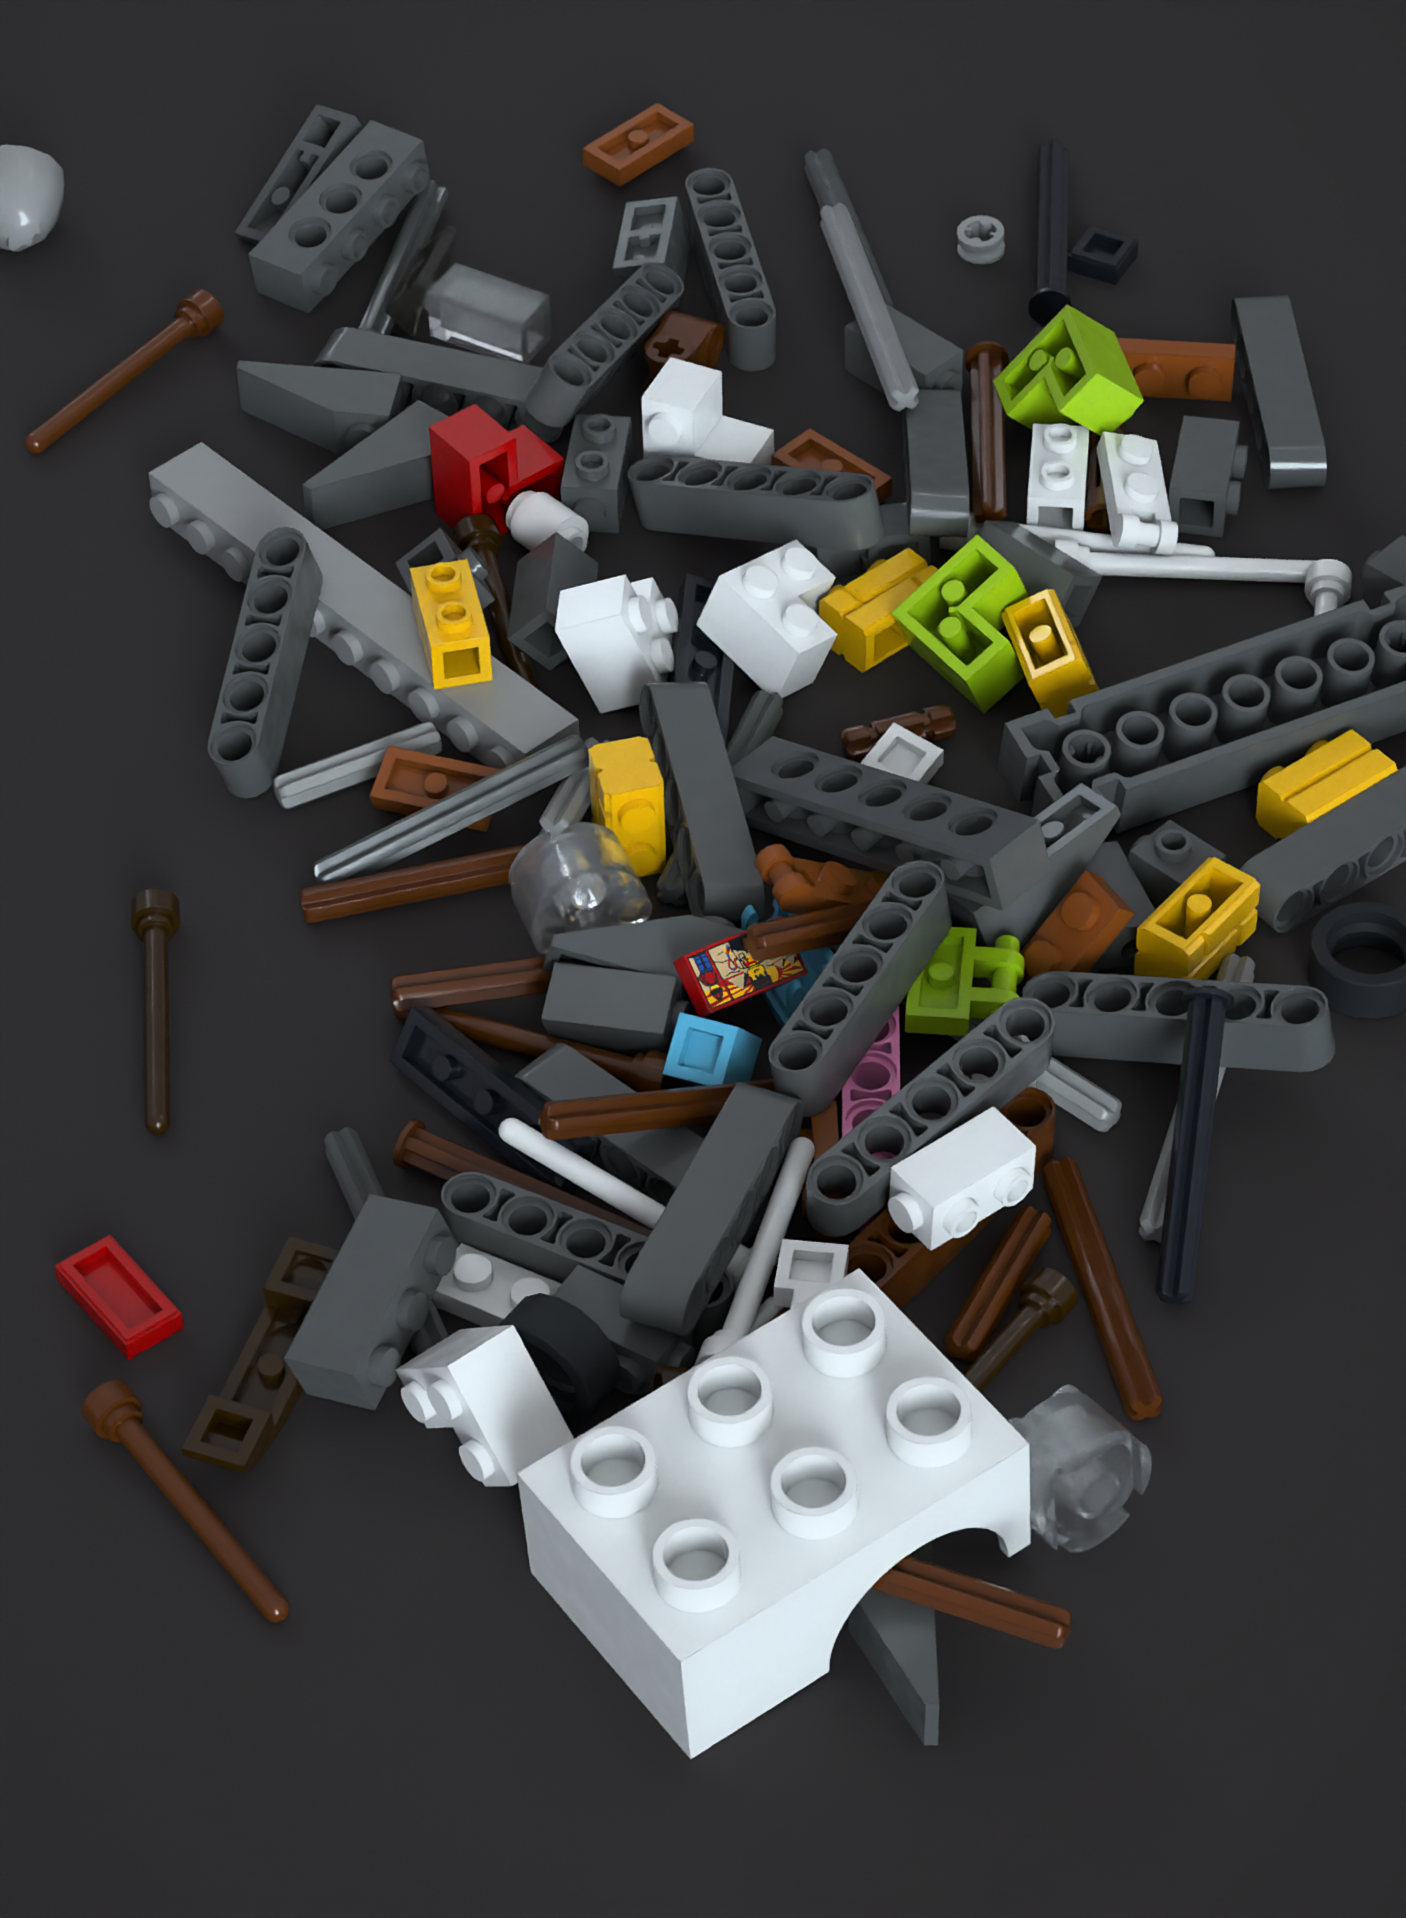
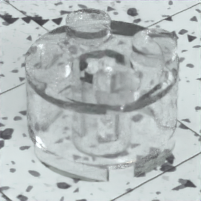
[508,822,653,956]
[1007,1385,1152,1553]

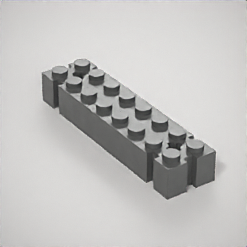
[997,585,1406,834]

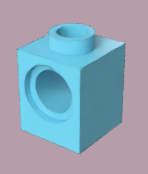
[662,1012,762,1087]

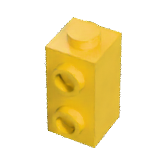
[409,559,493,690]

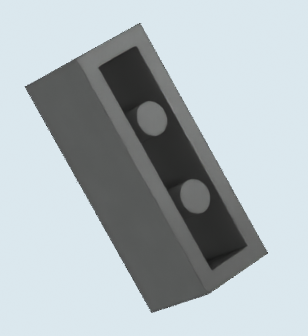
[284,1194,459,1411]

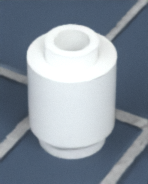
[505,491,589,552]

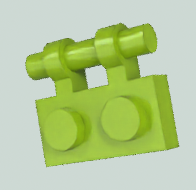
[905,927,1025,1036]

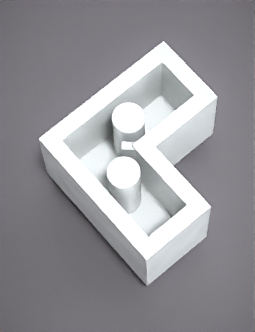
[641,357,774,465]
[696,539,838,698]
[555,574,679,714]
[395,1325,574,1487]

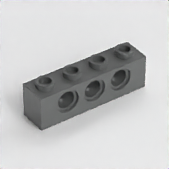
[248,120,430,314]

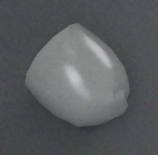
[0,144,65,252]

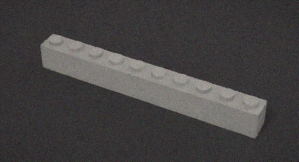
[148,442,580,797]

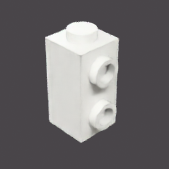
[1027,423,1089,531]
[888,1106,1036,1251]

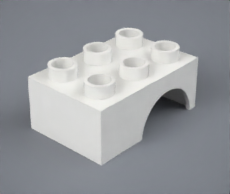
[517,1268,1031,1759]

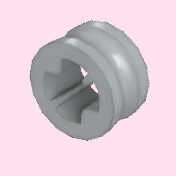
[956,215,1005,264]

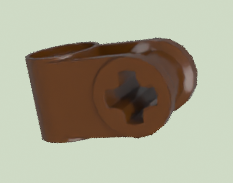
[643,310,725,393]

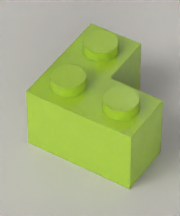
[993,304,1144,436]
[891,534,1029,714]

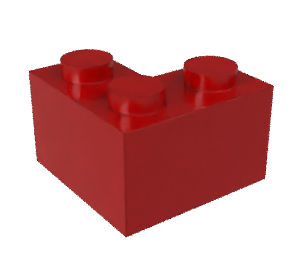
[429,404,564,536]

